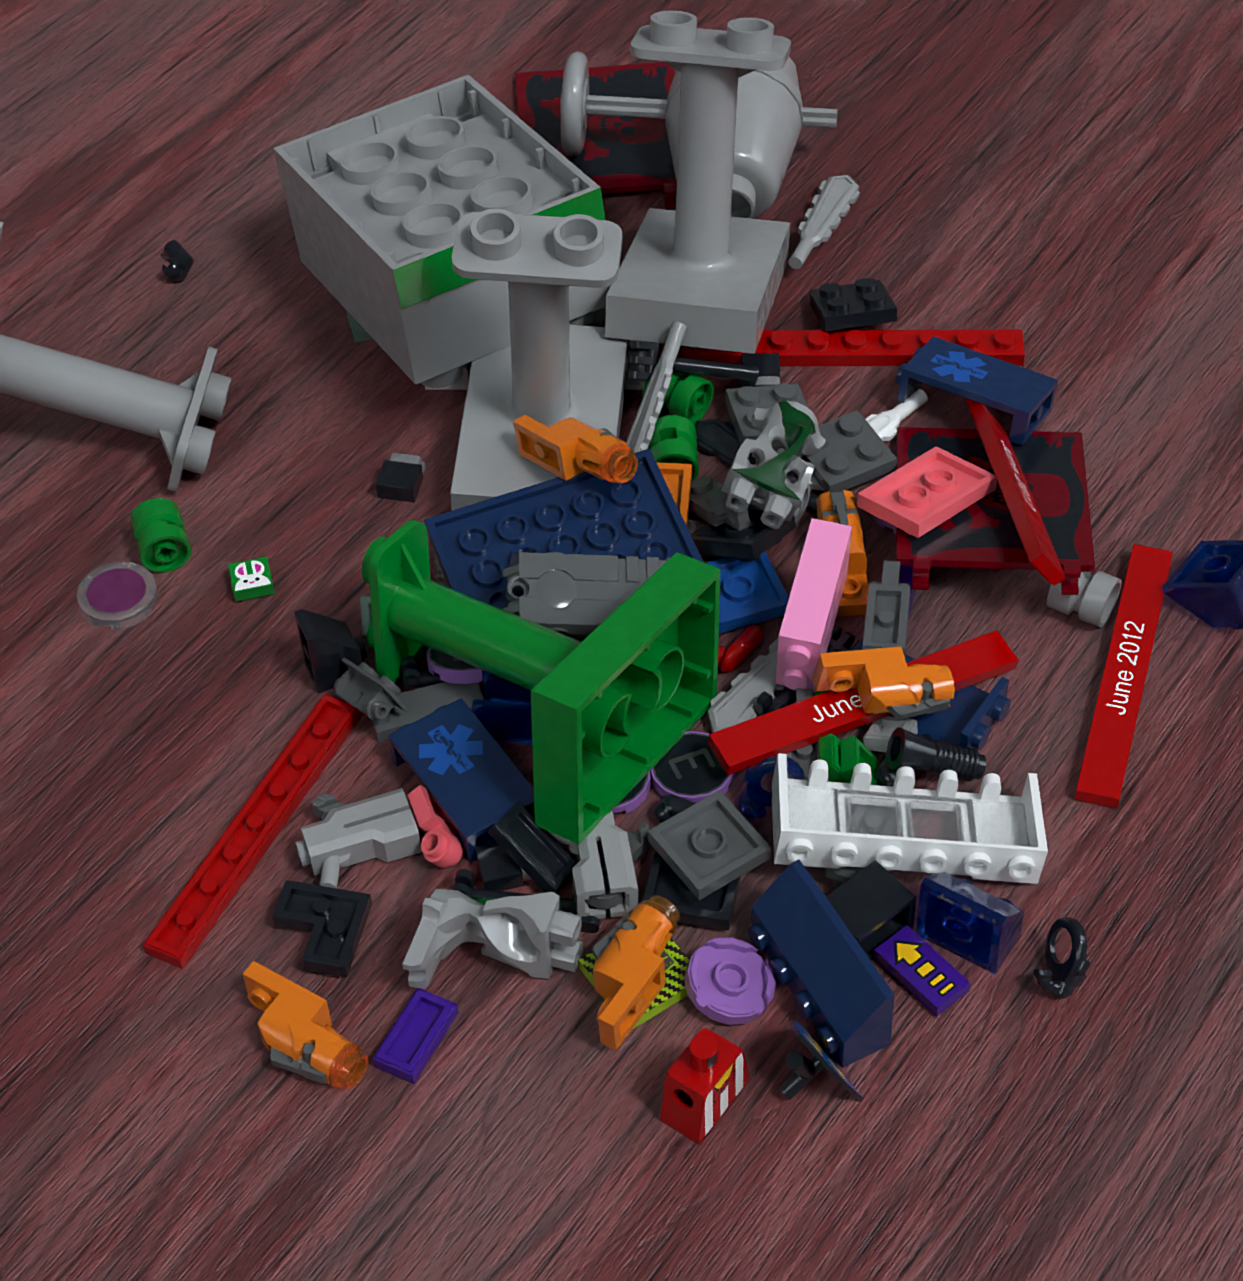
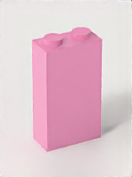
[775,518,852,692]

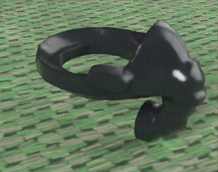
[1034,917,1091,1000]

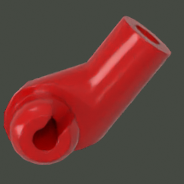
[718,625,763,673]

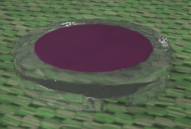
[77,562,159,630]

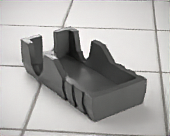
[503,552,670,642]

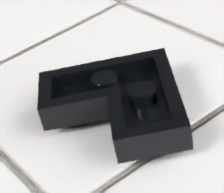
[273,880,372,977]

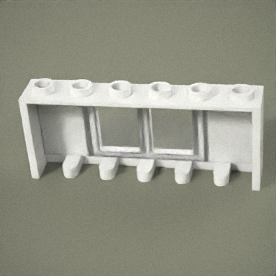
[772,753,1048,884]

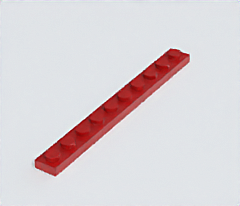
[658,329,1025,366]

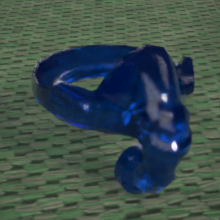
[737,756,805,818]

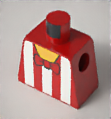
[660,1028,749,1145]

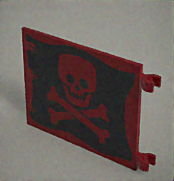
[515,62,677,210]
[896,427,1095,595]

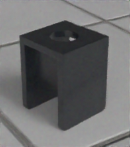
[826,860,916,961]

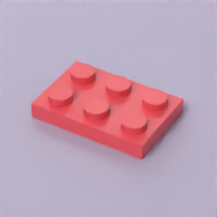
[857,446,997,538]

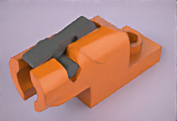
[816,490,869,617]
[813,646,955,720]

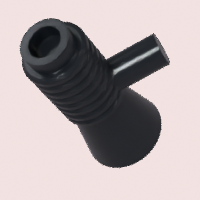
[886,727,986,782]

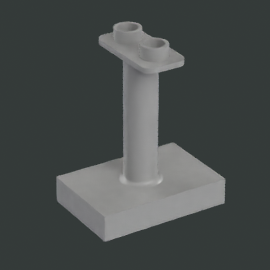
[605,11,791,354]
[450,208,629,511]
[0,222,232,493]

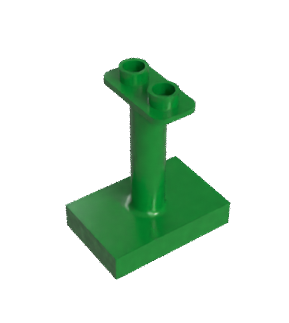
[361,519,721,845]

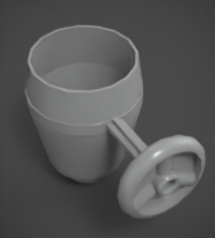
[560,51,838,219]

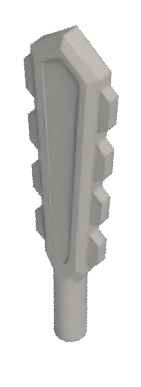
[789,175,860,269]
[626,321,687,454]
[707,638,785,733]

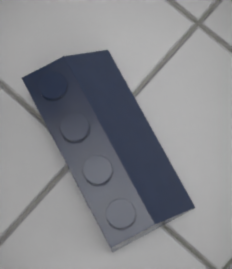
[748,859,895,1068]

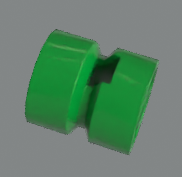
[643,372,714,425]
[648,415,699,481]
[130,498,192,573]

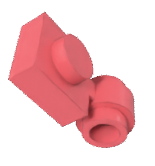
[407,785,463,868]

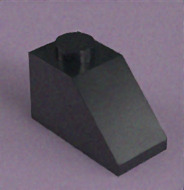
[294,609,367,693]

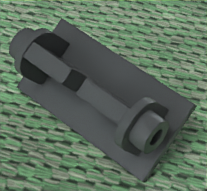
[334,658,408,721]

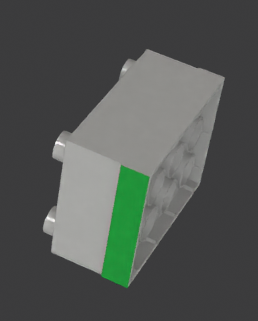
[273,75,611,388]

